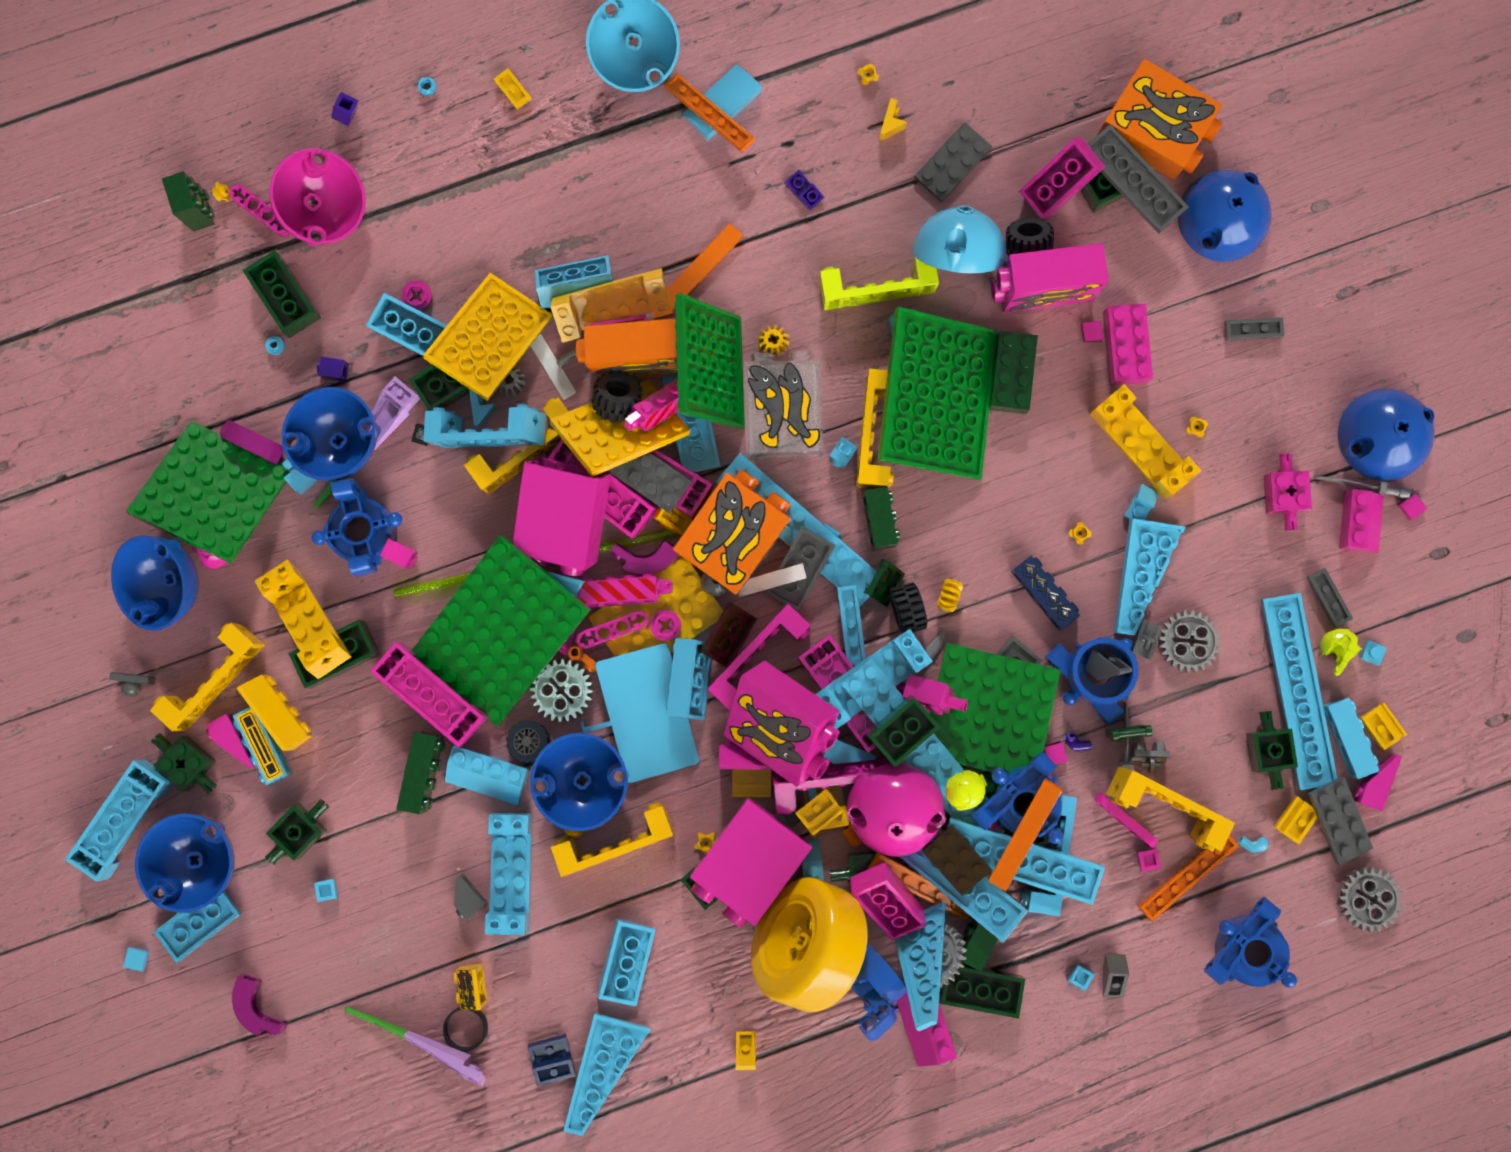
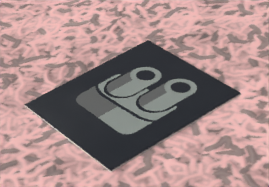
[411,424,428,446]

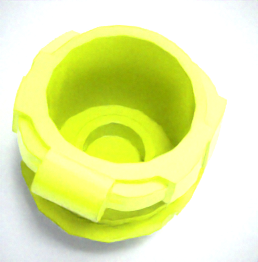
[1320,628,1362,676]
[945,770,987,811]

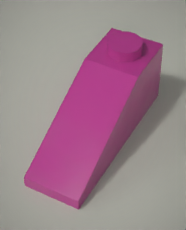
[206,714,257,767]
[1354,754,1402,811]

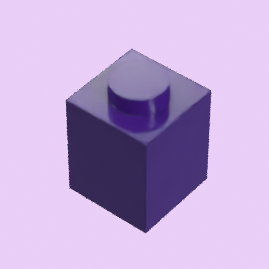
[331,92,359,126]
[317,356,348,382]

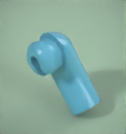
[1238,836,1268,853]

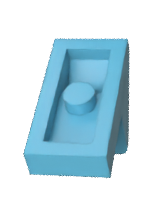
[469,389,497,429]
[1123,484,1159,520]

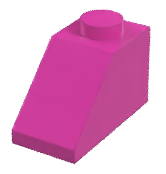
[380,538,418,569]

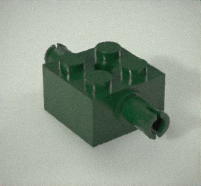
[1246,711,1298,790]
[151,733,217,794]
[265,799,329,865]
[829,852,908,894]

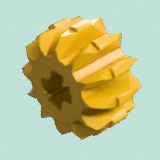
[757,325,789,357]
[937,578,963,612]

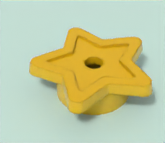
[694,832,715,855]

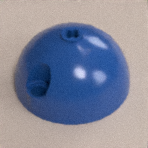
[1178,170,1272,262]
[281,387,381,481]
[1338,389,1435,482]
[111,536,199,631]
[530,733,629,831]
[135,814,235,913]

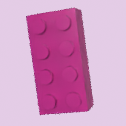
[1019,137,1105,220]
[1103,303,1153,386]
[850,862,926,941]

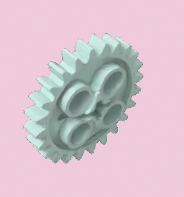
[530,659,593,722]

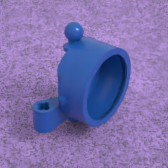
[1044,638,1138,726]
[971,751,1063,844]
[1204,897,1297,988]

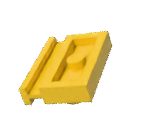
[1359,702,1407,751]
[732,769,771,797]
[795,788,844,836]
[1273,796,1317,845]

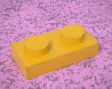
[493,68,531,110]

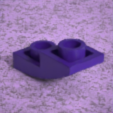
[784,170,825,210]

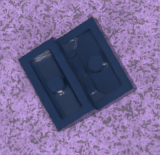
[528,1034,576,1086]

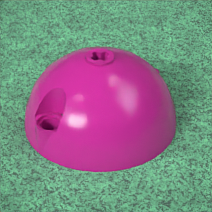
[269,148,366,247]
[847,764,945,856]

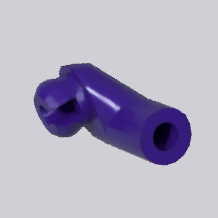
[1064,732,1092,751]

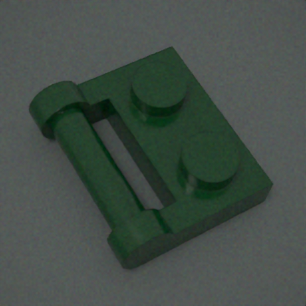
[863,559,905,607]
[1105,725,1153,742]

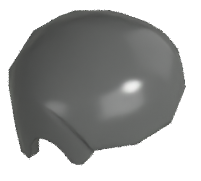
[700,572,728,596]

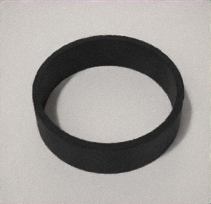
[443,1007,488,1052]

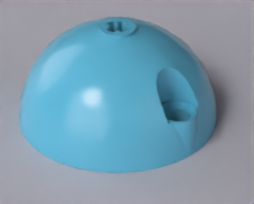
[586,0,680,92]
[912,206,1006,273]

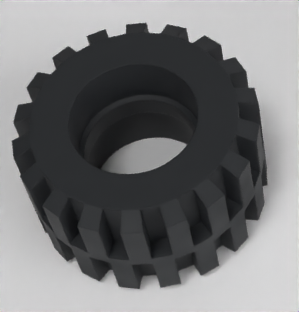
[1006,218,1054,257]
[592,371,642,423]
[890,582,928,633]

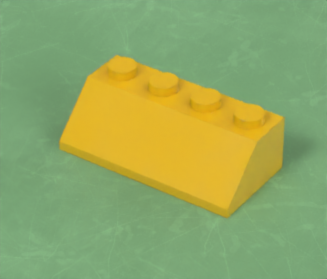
[237,675,312,751]

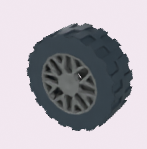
[506,720,551,764]

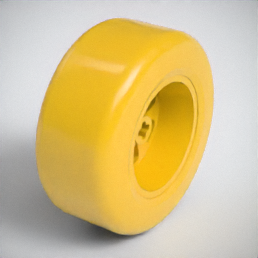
[751,877,868,1012]

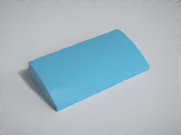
[682,64,762,141]
[597,918,656,1006]

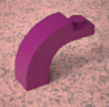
[220,419,284,464]
[611,539,679,574]
[232,974,287,1035]

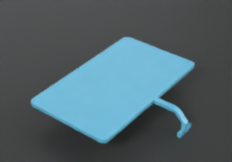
[580,643,699,783]

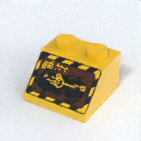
[454,963,488,1010]

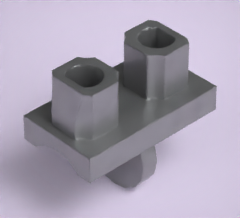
[1132,620,1162,660]
[1130,742,1170,774]

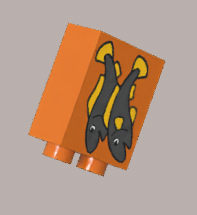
[1097,59,1223,180]
[576,318,678,380]
[673,469,793,595]

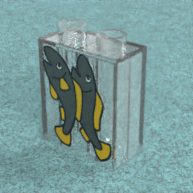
[743,351,823,460]

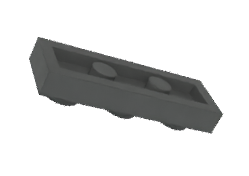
[1224,317,1284,341]
[1306,568,1353,628]

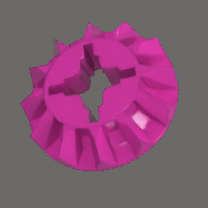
[401,281,432,311]
[650,610,681,641]

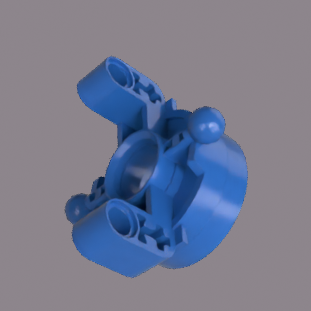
[311,478,402,577]
[851,943,907,1041]

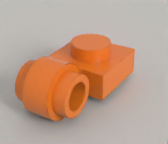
[567,645,597,673]

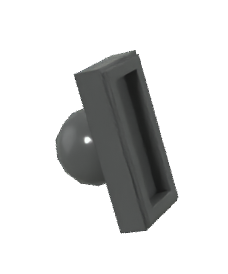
[109,672,156,697]

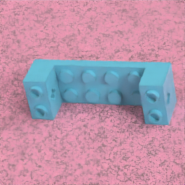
[423,404,546,448]
[815,629,933,729]
[65,759,174,882]
[1020,795,1077,917]
[485,813,533,935]

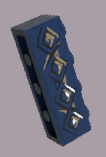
[1011,555,1080,631]

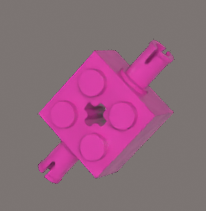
[1263,453,1312,531]
[895,674,968,715]

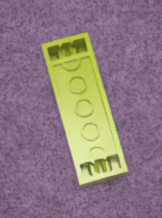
[819,257,939,310]

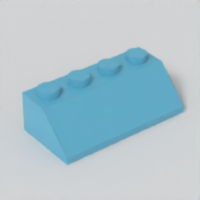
[535,255,614,308]
[366,293,447,356]
[666,638,712,721]
[445,745,531,805]

